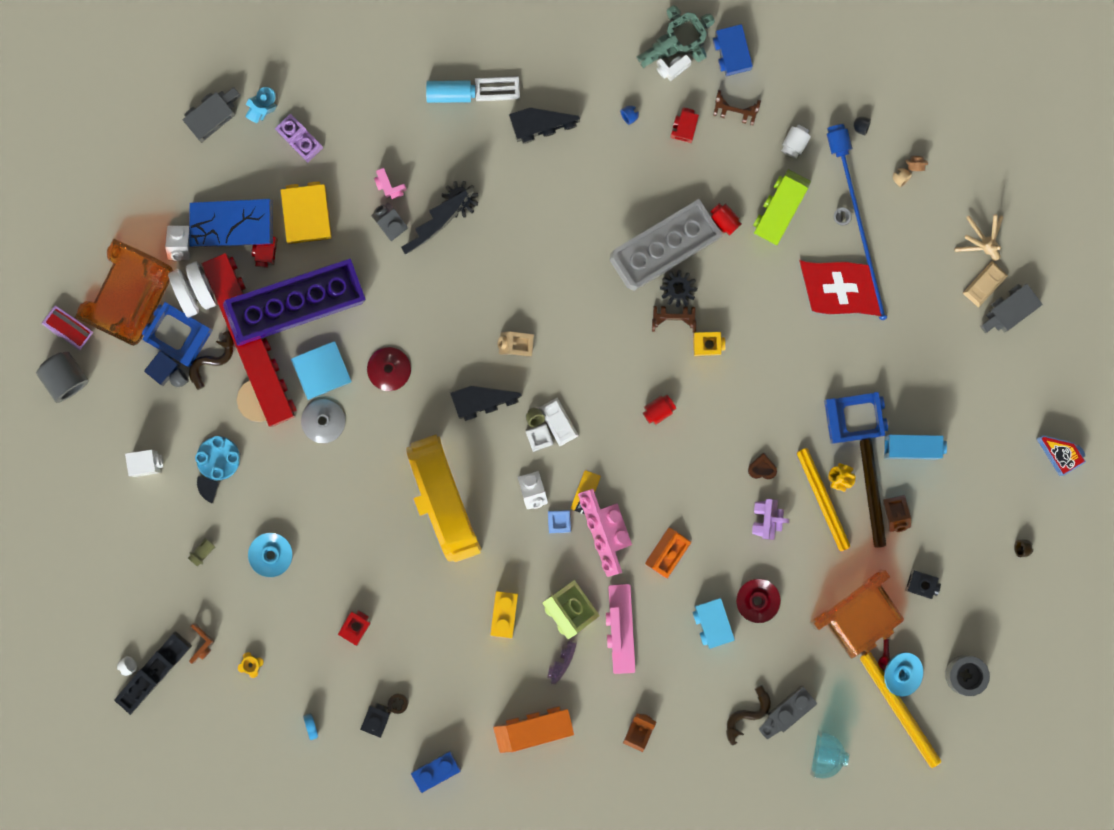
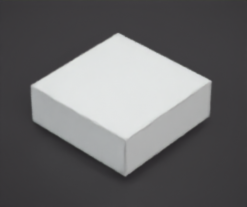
[526,424,554,452]

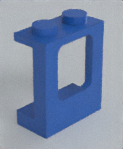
[142,302,213,368]
[824,392,888,444]

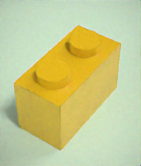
[490,591,518,638]

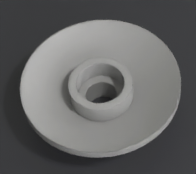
[301,399,345,443]

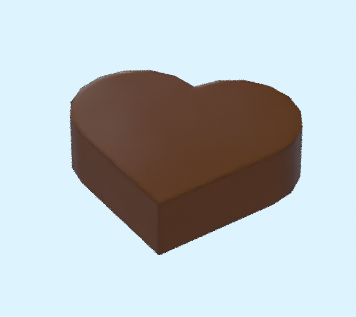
[748,453,777,480]

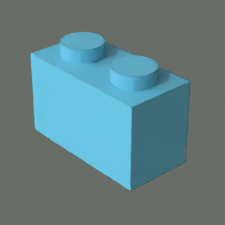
[692,598,735,649]

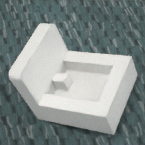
[165,226,190,261]
[517,471,548,509]

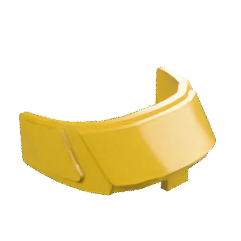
[406,434,482,562]

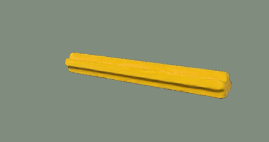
[797,448,850,551]

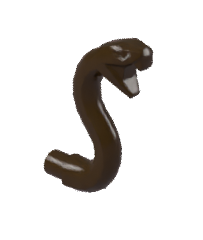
[189,331,234,390]
[726,685,771,745]

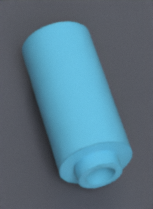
[426,80,475,103]

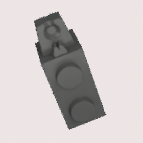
[182,87,241,143]
[980,284,1043,333]
[758,686,817,739]

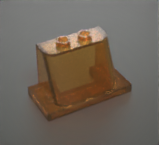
[810,570,905,659]

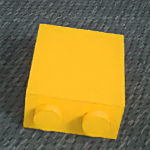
[281,181,332,244]

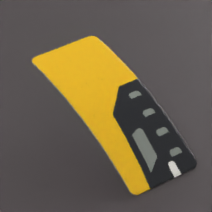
[571,470,601,514]

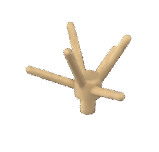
[954,214,1003,261]

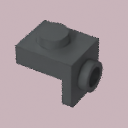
[371,203,408,241]

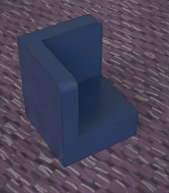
[144,351,180,386]

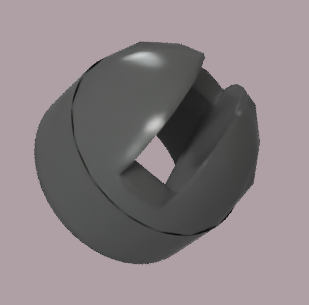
[170,368,189,387]

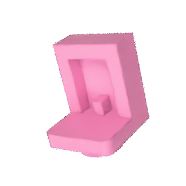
[374,168,407,200]

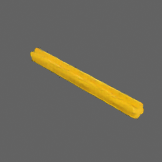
[860,652,941,768]

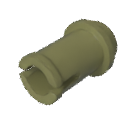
[188,538,216,567]

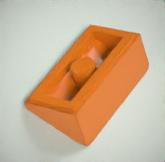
[645,528,691,579]

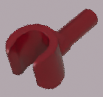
[878,639,891,670]

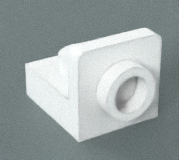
[656,55,692,81]

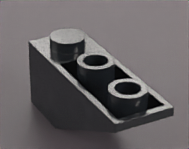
[509,108,580,144]
[450,386,522,421]

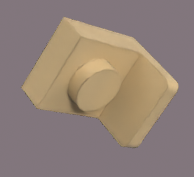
[497,332,534,357]

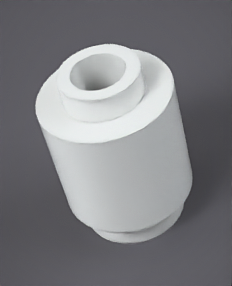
[781,125,811,159]

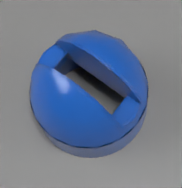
[620,105,639,125]

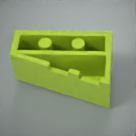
[753,169,811,245]

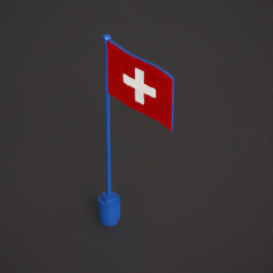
[799,124,887,320]

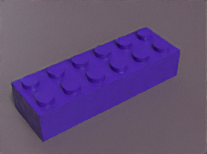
[223,258,366,346]

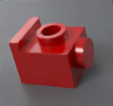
[670,108,699,143]
[252,236,278,268]
[338,610,371,646]

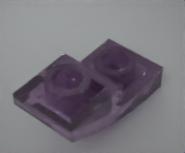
[547,641,577,684]

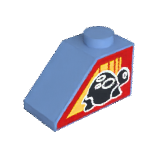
[1037,436,1086,476]

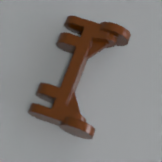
[713,90,761,126]
[652,306,696,333]

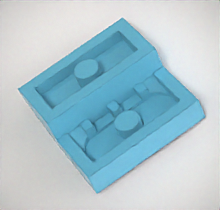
[291,341,352,400]

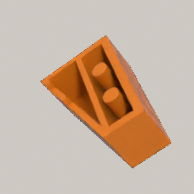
[493,706,574,753]

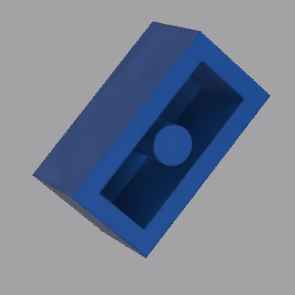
[712,24,753,77]
[411,750,461,793]

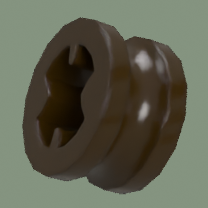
[388,694,408,714]

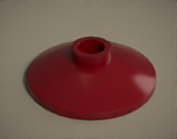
[367,347,411,391]
[736,579,781,623]

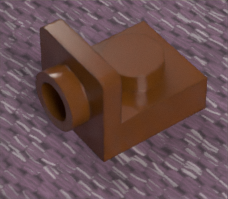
[883,495,911,532]

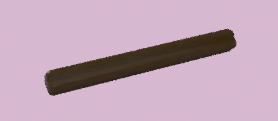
[859,439,886,548]

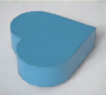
[303,713,318,740]

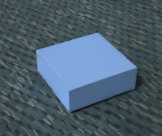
[548,510,571,533]

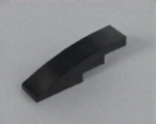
[401,188,474,254]
[114,631,192,715]

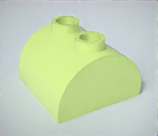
[542,580,600,639]

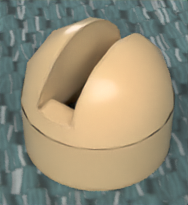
[893,168,912,187]

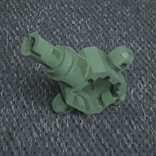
[636,5,715,68]

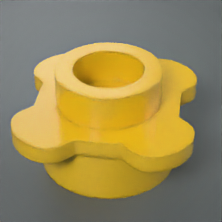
[238,652,264,678]

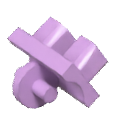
[752,499,790,540]

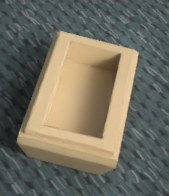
[963,261,1008,308]

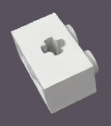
[125,450,164,477]

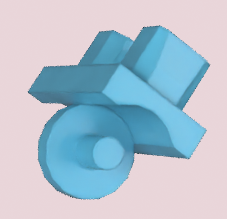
[245,87,278,123]

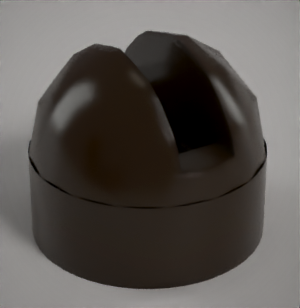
[1014,539,1034,557]

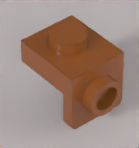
[623,713,657,752]

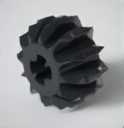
[442,181,478,218]
[660,270,698,308]

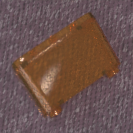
[75,239,173,346]

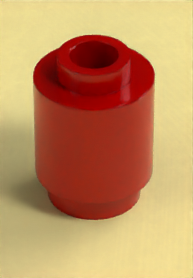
[710,203,742,236]
[642,394,677,425]

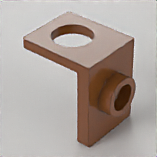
[189,623,214,664]

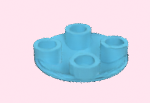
[195,436,240,481]

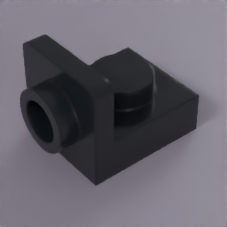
[360,703,391,738]

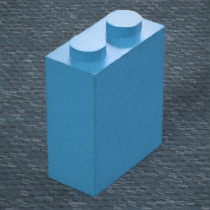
[884,435,947,460]

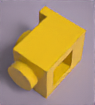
[693,332,725,356]

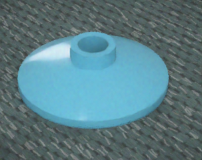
[248,533,293,577]
[884,652,923,697]

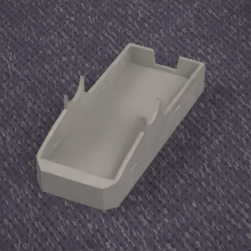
[610,199,723,291]

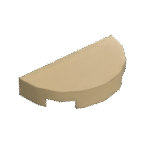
[237,380,266,422]

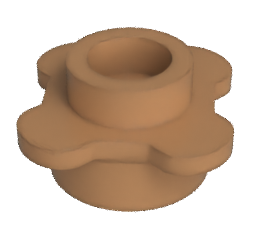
[905,156,928,171]

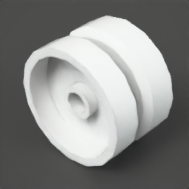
[168,261,217,318]

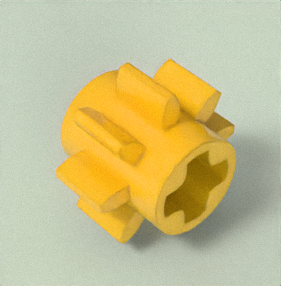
[828,463,856,492]

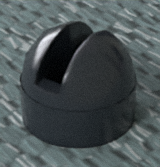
[853,117,871,136]

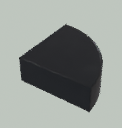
[197,476,220,504]

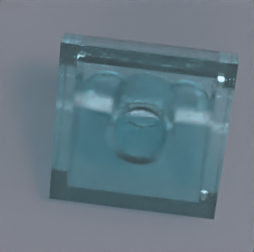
[810,730,849,779]

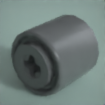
[36,351,89,403]
[945,655,990,696]

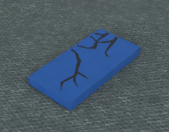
[189,199,273,247]

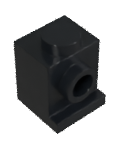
[905,570,941,599]

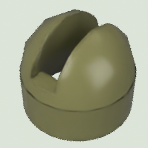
[526,408,545,427]

